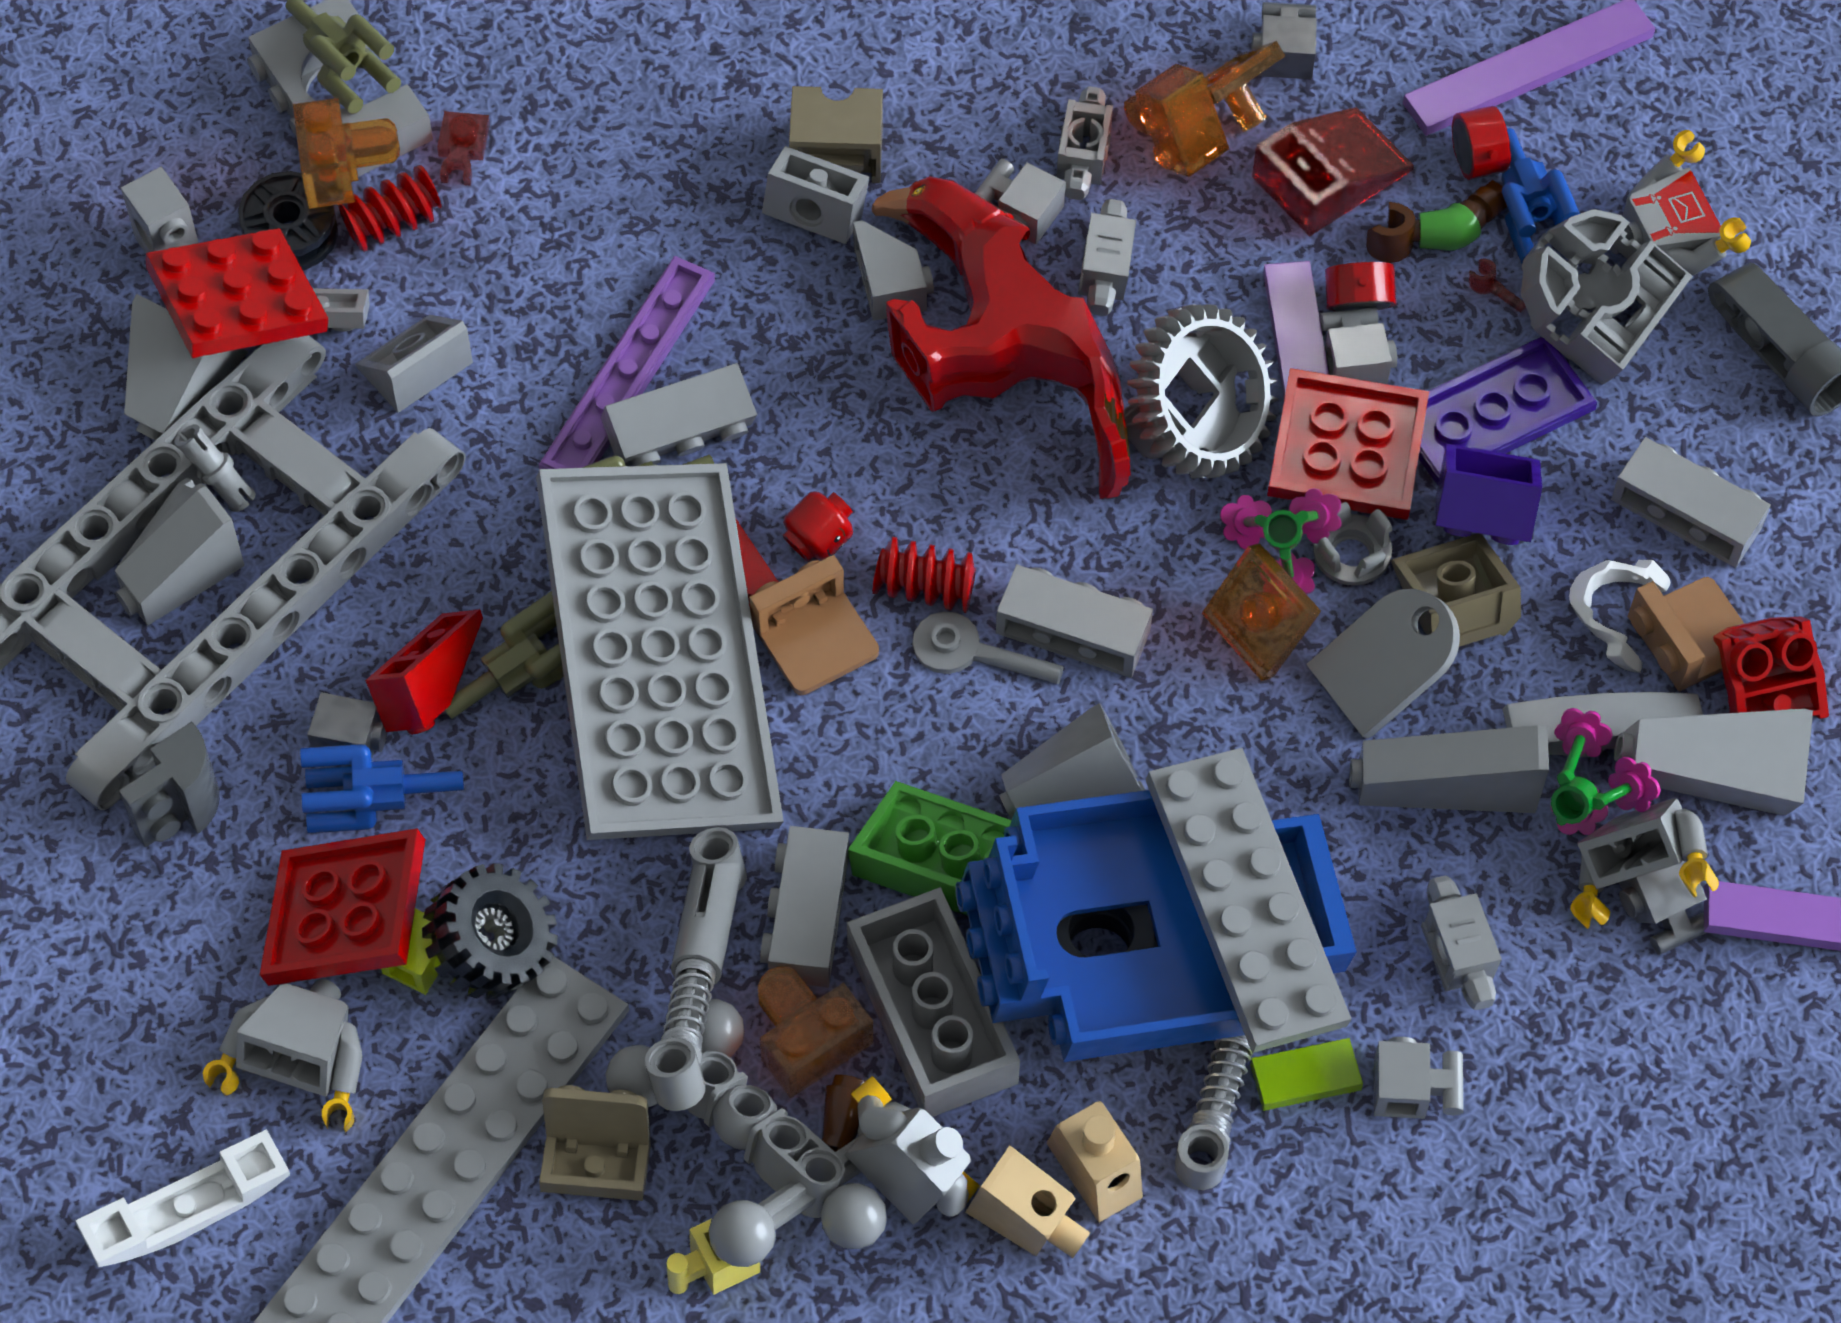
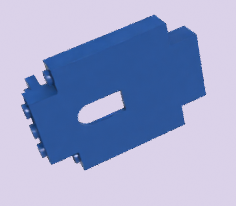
[956,790,1357,1062]

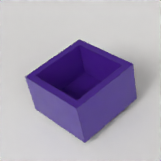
[1436,444,1542,545]

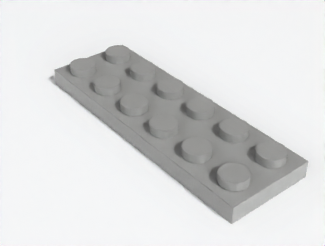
[1146,748,1351,1053]

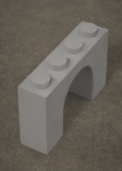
[247,0,433,187]

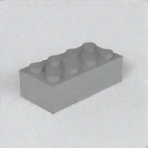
[847,887,1020,1117]

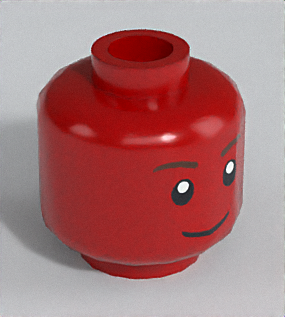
[782,491,853,562]

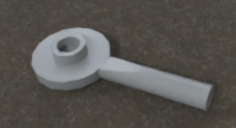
[912,611,1064,684]

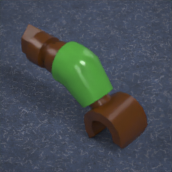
[1366,179,1507,263]

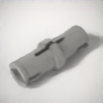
[174,424,256,512]

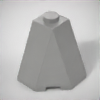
[124,294,248,440]
[115,478,245,626]
[999,703,1145,819]

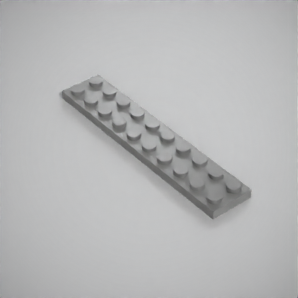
[253,956,629,1323]

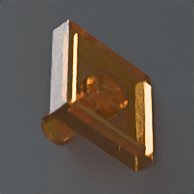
[1171,41,1285,132]
[1202,543,1321,681]

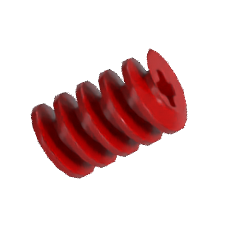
[338,165,442,252]
[872,536,976,613]

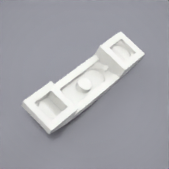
[75,1129,290,1267]

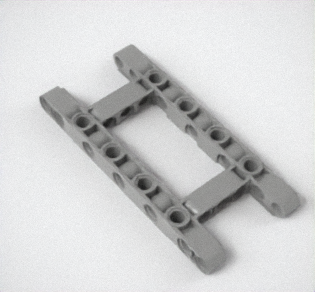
[0,335,466,810]

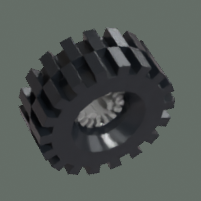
[422,863,558,1000]

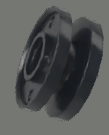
[238,171,338,270]

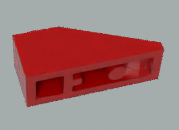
[365,609,483,735]

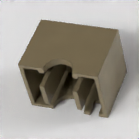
[789,86,883,183]

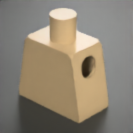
[1047,1101,1143,1223]
[965,1145,1091,1258]

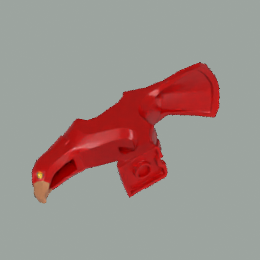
[872,176,1131,499]

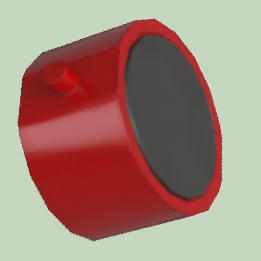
[1451,106,1511,180]
[1325,262,1397,311]

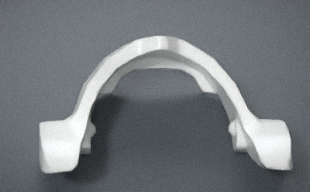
[1569,560,1671,673]

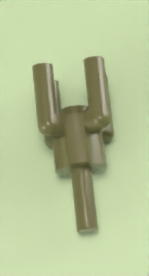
[285,0,401,114]
[445,591,564,719]

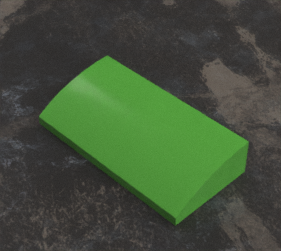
[848,781,1012,916]

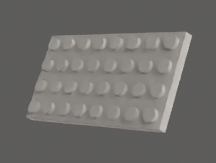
[536,463,784,840]

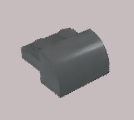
[119,722,220,848]

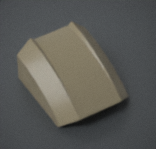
[1391,533,1521,647]

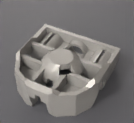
[1521,209,1692,385]

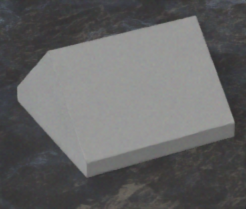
[355,314,473,413]

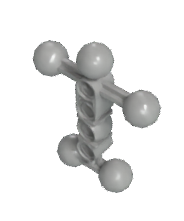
[605,998,911,1267]

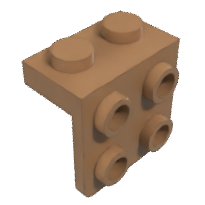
[749,555,879,695]
[1627,577,1751,692]

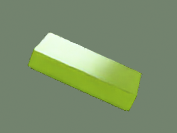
[1250,1038,1363,1111]

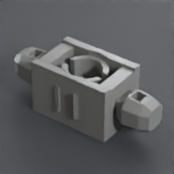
[1057,86,1113,200]
[1078,199,1136,316]
[1421,875,1502,1010]

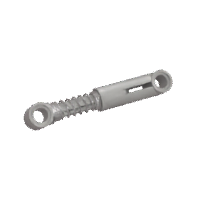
[645,827,747,1111]
[1175,1035,1254,1190]

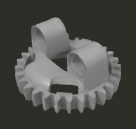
[1123,304,1279,479]

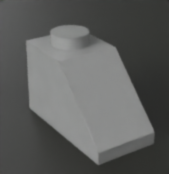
[853,220,934,321]

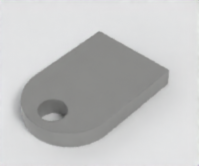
[1306,589,1460,739]

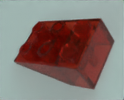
[1252,107,1414,237]

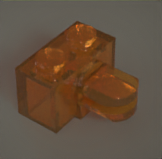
[1124,64,1230,177]
[293,98,400,209]
[758,966,873,1099]

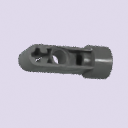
[1708,262,1841,416]

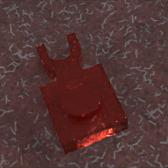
[437,111,490,186]

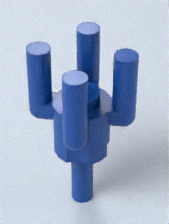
[1501,128,1580,264]
[300,744,464,833]

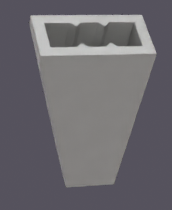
[1614,709,1813,815]
[1349,725,1549,813]

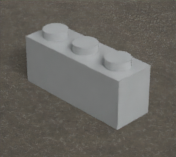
[600,363,757,466]
[1611,437,1771,568]
[996,564,1153,678]
[760,826,849,988]

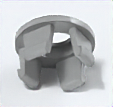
[1313,502,1392,586]

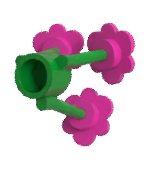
[1220,488,1342,605]
[1551,708,1661,835]

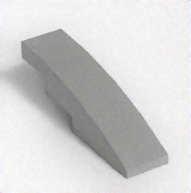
[1502,692,1703,757]

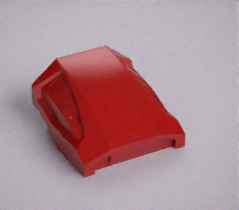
[1713,616,1829,719]

